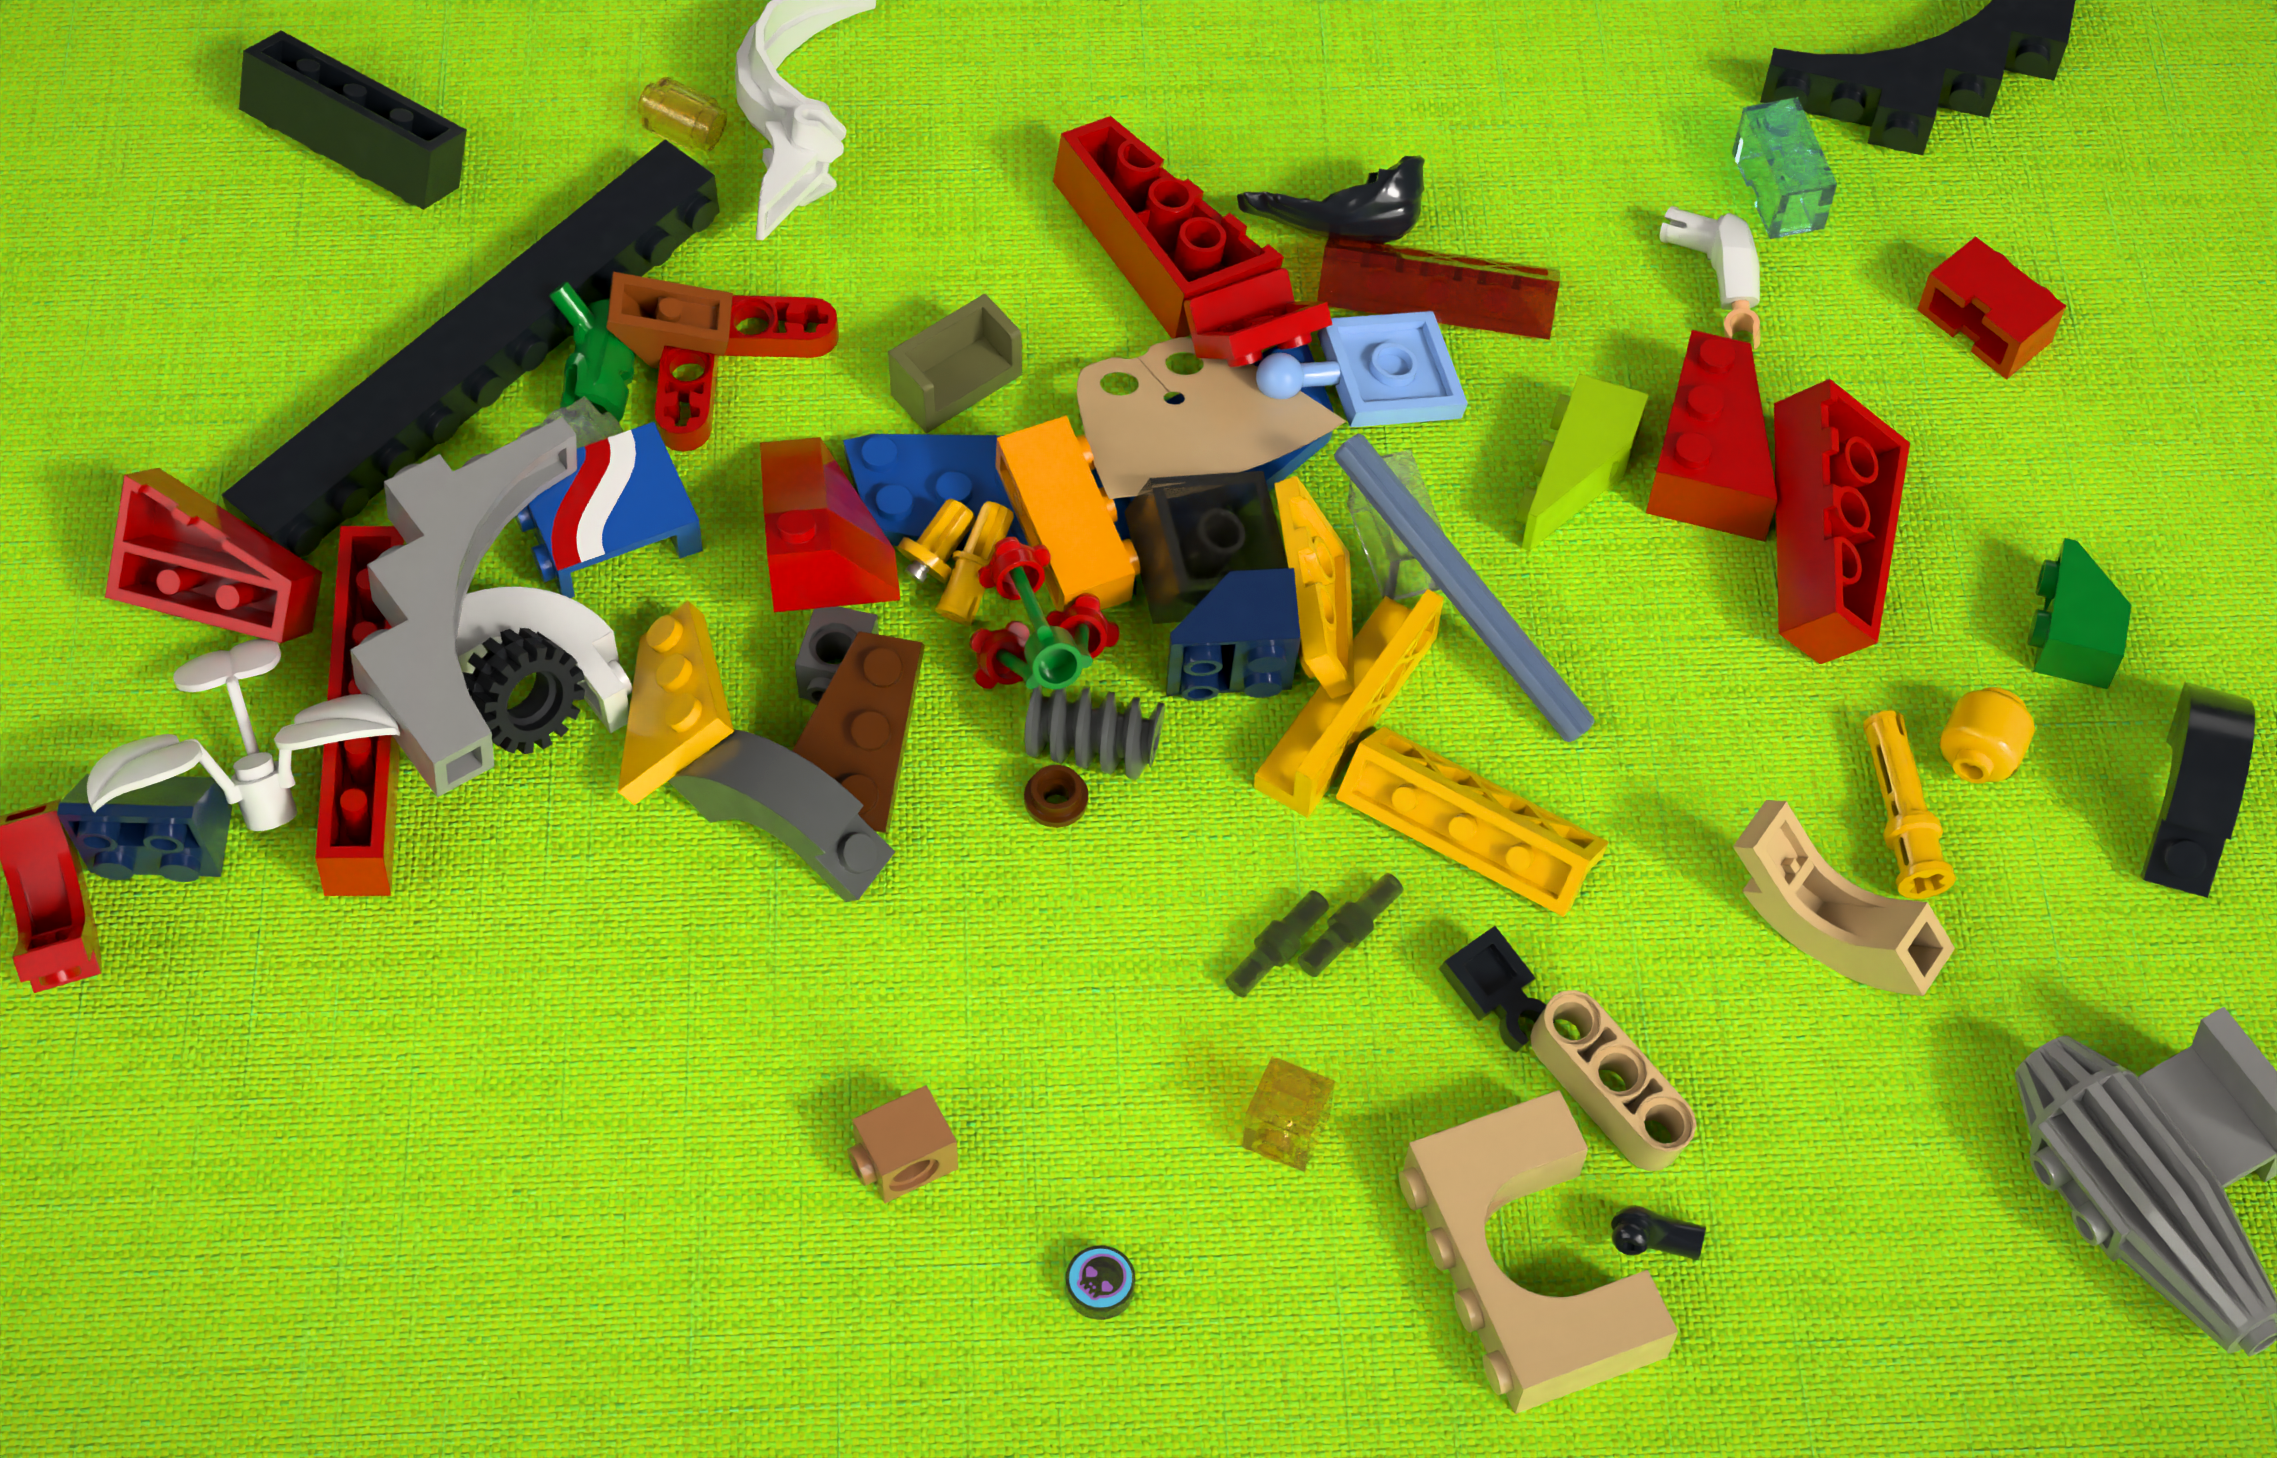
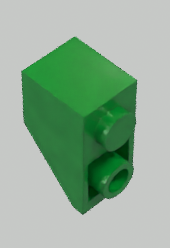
[2027,538,2132,689]

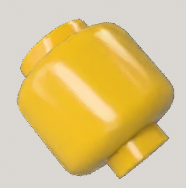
[1940,687,2035,784]

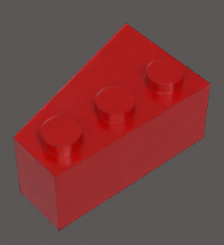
[1646,330,1778,542]
[105,468,323,643]

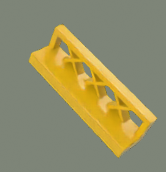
[1253,589,1444,818]
[1336,726,1609,917]

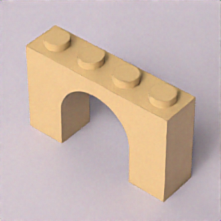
[1399,1090,1678,1414]

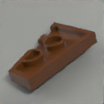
[792,631,925,834]

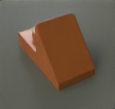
[606,272,733,369]

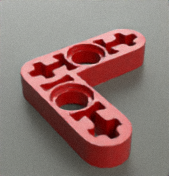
[655,295,839,452]

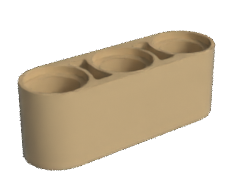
[1530,990,1697,1171]

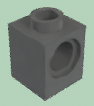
[795,606,879,705]

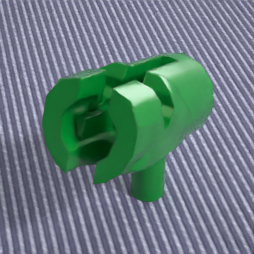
[548,281,636,433]

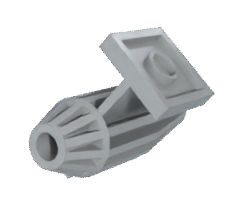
[2015,1007,2277,1357]

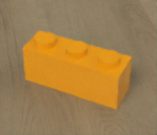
[995,415,1141,612]

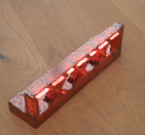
[1317,238,1560,340]

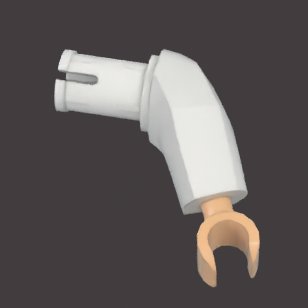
[1660,206,1760,350]

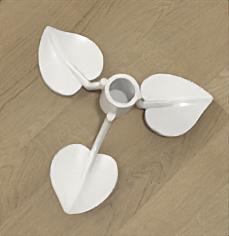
[87,638,400,831]

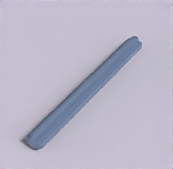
[1334,434,1595,742]

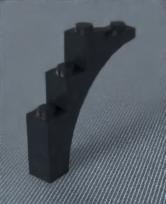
[1760,0,2076,156]

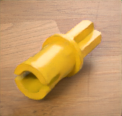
[935,501,1014,626]

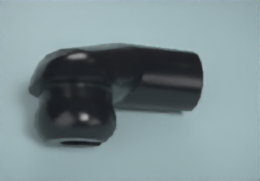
[1611,1205,1706,1260]

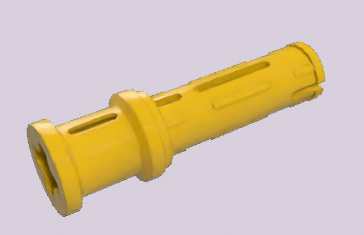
[1863,710,1956,899]

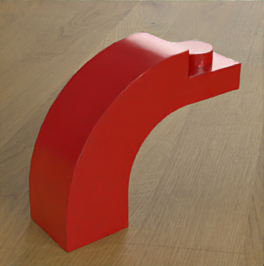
[0,799,102,993]

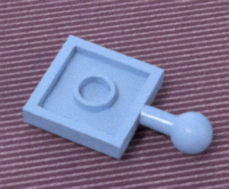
[1256,311,1468,427]

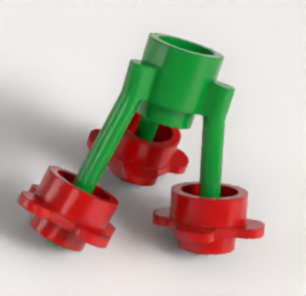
[969,537,1120,689]

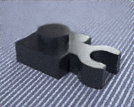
[1439,926,1555,1052]

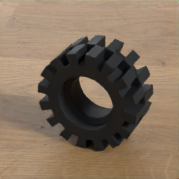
[462,628,585,754]

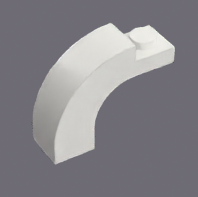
[456,587,633,733]

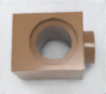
[847,1085,958,1203]

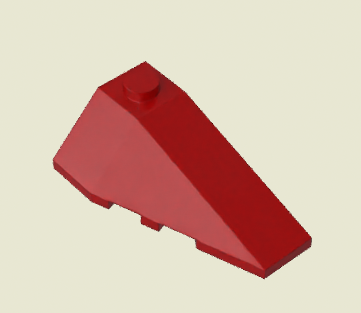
[760,437,900,613]

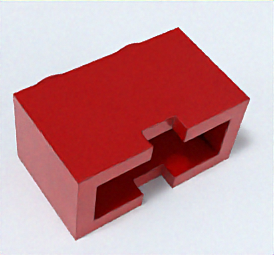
[1917,236,2066,380]

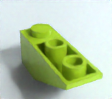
[1516,374,1649,551]

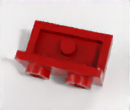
[1184,268,1333,367]

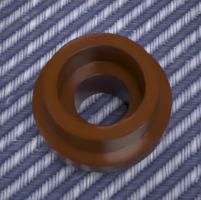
[1024,765,1089,828]

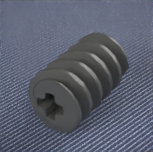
[1024,685,1165,780]

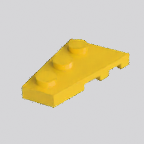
[1274,475,1355,699]
[618,601,734,806]

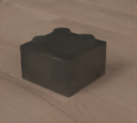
[1124,471,1288,624]

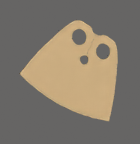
[1077,337,1346,499]

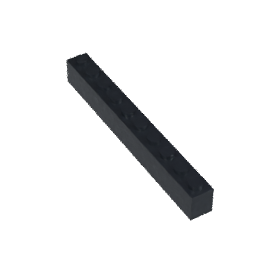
[221,139,720,558]

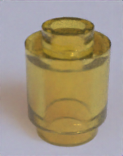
[637,76,727,152]

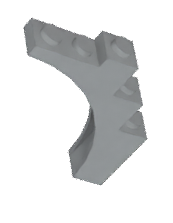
[350,417,577,797]

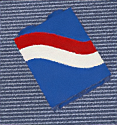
[515,422,703,598]

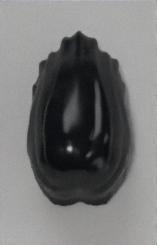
[1237,155,1425,243]

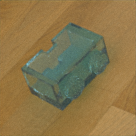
[1732,97,1837,239]

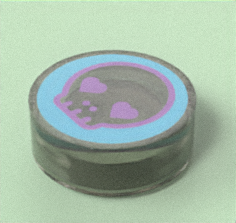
[1066,1245,1135,1320]

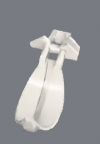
[735,0,876,241]

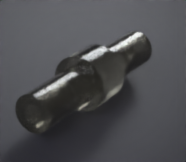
[1297,873,1404,977]
[1225,890,1329,998]

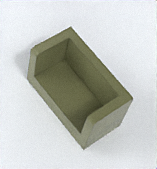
[888,294,1022,434]

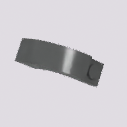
[668,729,895,902]

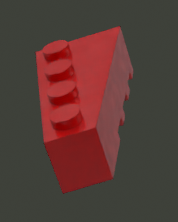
[1053,116,1284,339]
[1774,378,1910,664]

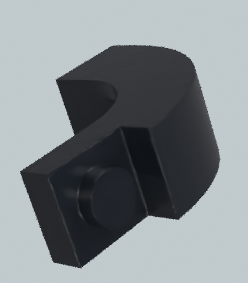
[2141,682,2255,898]

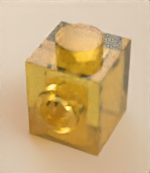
[1242,1056,1335,1172]

